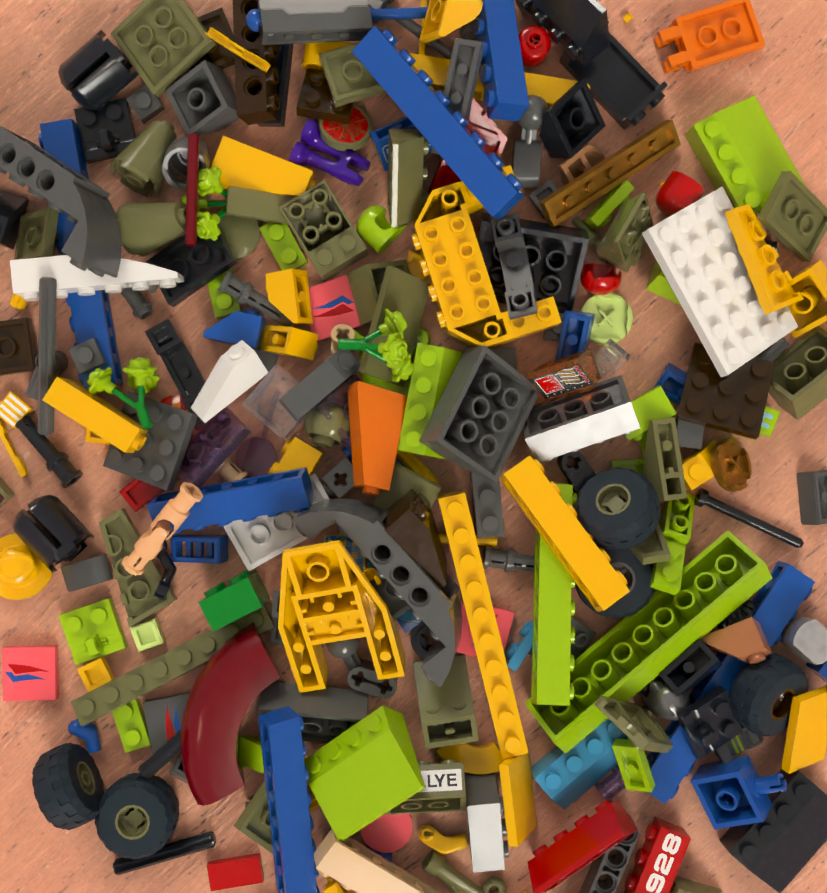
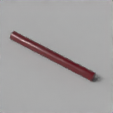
[185,134,199,246]

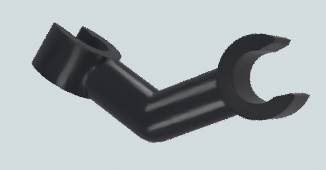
[153,540,177,600]

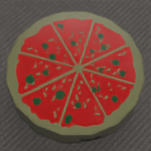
[319,105,372,151]

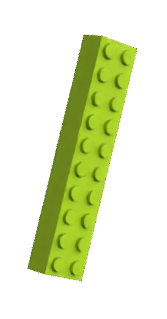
[525,530,772,754]

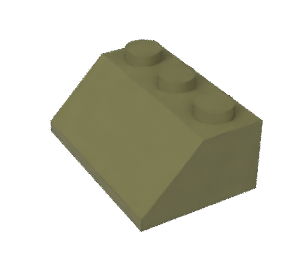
[387,129,429,227]
[769,326,827,420]

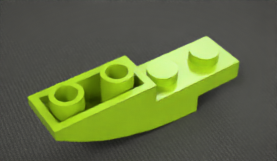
[650,493,695,596]

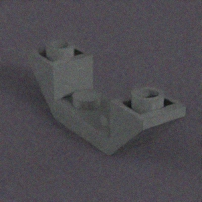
[491,212,538,320]

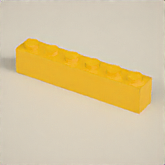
[499,456,630,612]

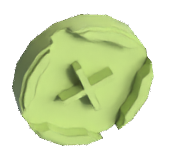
[581,293,633,345]

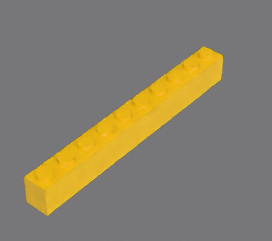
[437,489,528,760]

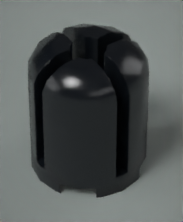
[58,30,139,111]
[13,495,94,573]

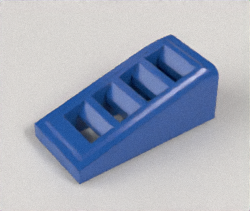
[171,535,228,564]

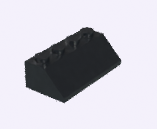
[515,0,610,66]

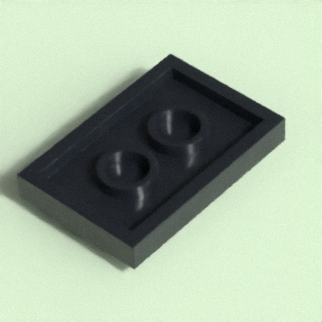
[146,234,237,307]

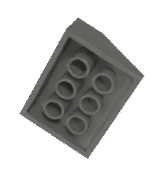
[419,345,540,483]

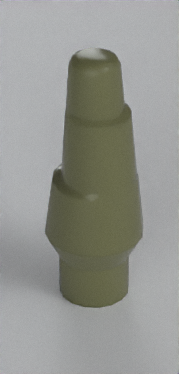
[572,217,602,249]

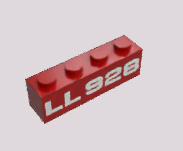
[624,817,691,893]

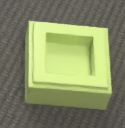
[130,617,166,652]

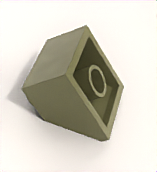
[347,260,410,325]

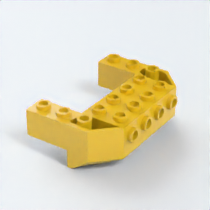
[411,165,562,349]

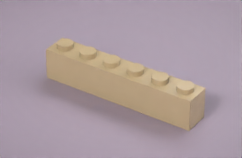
[314,829,442,893]

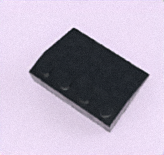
[477,212,589,314]
[720,769,827,893]

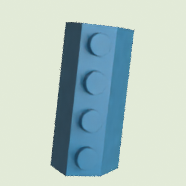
[530,718,629,810]

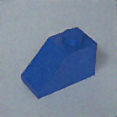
[203,308,266,350]

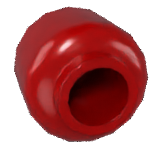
[519,25,551,67]

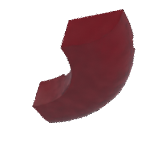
[180,622,280,806]

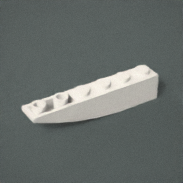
[10,255,184,301]

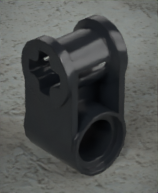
[557,451,596,495]

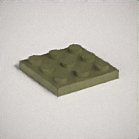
[110,0,216,97]

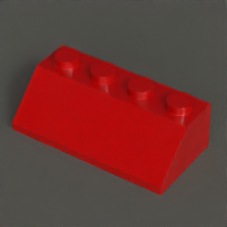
[527,800,638,893]

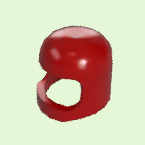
[655,171,705,217]

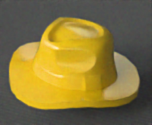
[0,533,55,600]

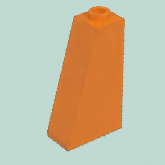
[347,381,408,496]

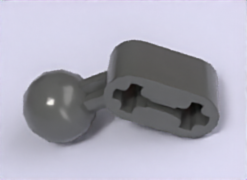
[511,95,549,188]
[326,638,398,699]

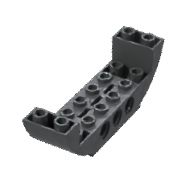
[0,126,122,278]
[292,498,463,688]

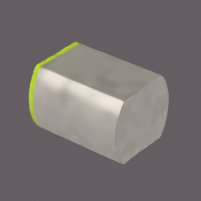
[779,616,827,665]

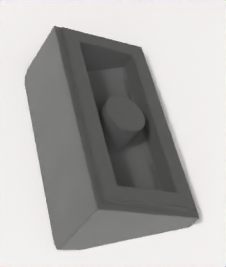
[797,470,827,525]

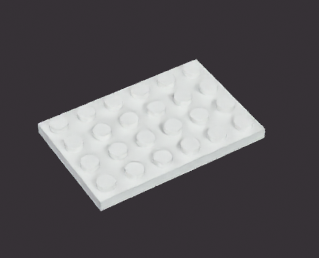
[642,186,798,377]

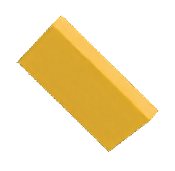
[781,685,827,774]
[499,747,537,847]

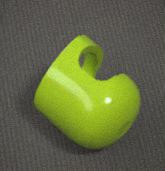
[356,205,408,254]

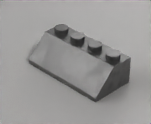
[523,375,640,462]

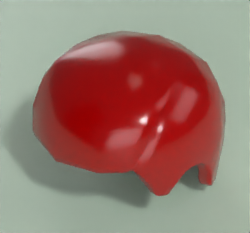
[580,263,622,295]

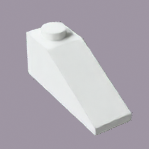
[191,340,269,423]

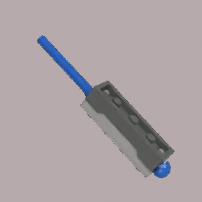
[246,0,428,45]

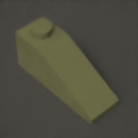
[642,417,687,502]

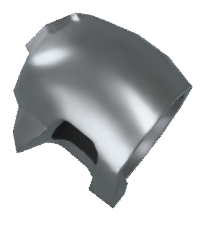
[162,137,211,189]
[640,675,691,721]

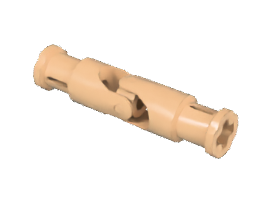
[122,482,203,575]

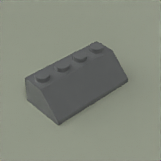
[257,680,369,743]

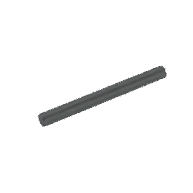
[37,277,57,435]

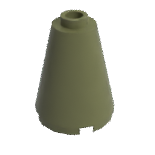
[109,120,177,198]
[116,202,186,257]

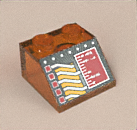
[527,348,601,400]

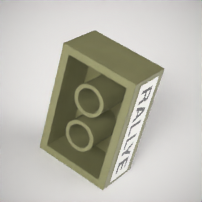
[385,760,466,815]

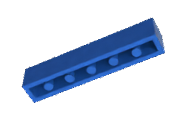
[473,0,529,121]
[147,467,315,535]

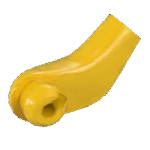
[418,825,468,854]

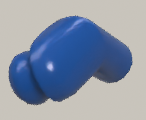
[68,719,101,753]

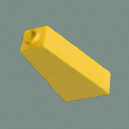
[210,136,318,197]
[42,377,148,453]

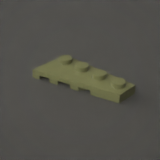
[99,508,177,627]

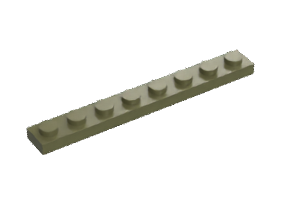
[71,605,275,726]

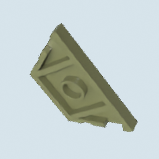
[594,696,674,754]

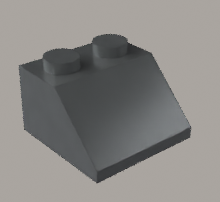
[165,60,239,137]

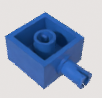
[691,755,787,830]

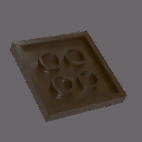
[675,342,775,440]

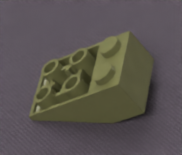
[279,180,368,282]
[596,192,653,272]
[413,654,479,749]

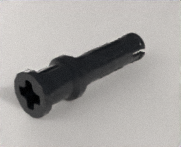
[15,415,83,488]

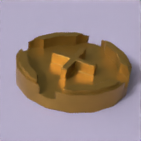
[711,438,752,492]

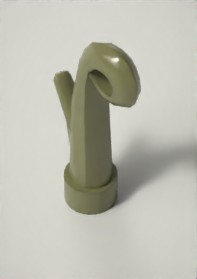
[422,850,506,893]

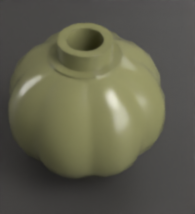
[304,397,350,449]

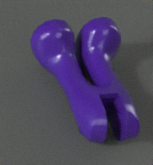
[289,118,371,186]

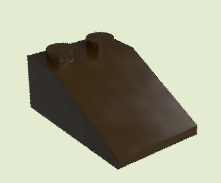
[384,489,447,588]

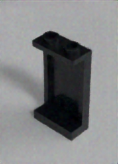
[559,21,668,130]

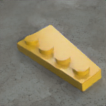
[725,204,804,315]

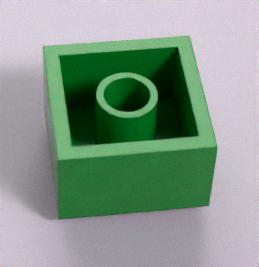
[198,570,270,632]

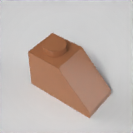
[702,617,772,664]

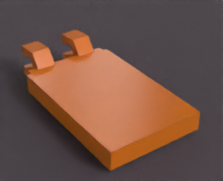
[653,0,765,74]

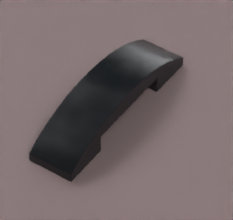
[145,319,206,425]

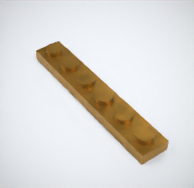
[539,120,681,227]

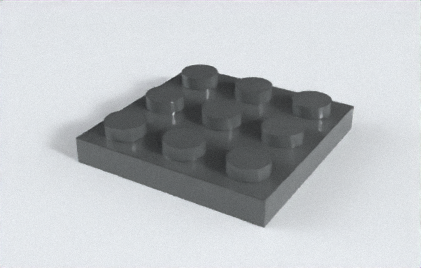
[103,391,198,491]

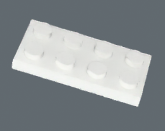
[223,473,336,571]

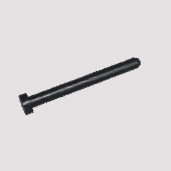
[694,488,804,548]

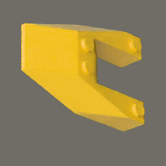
[278,540,406,693]

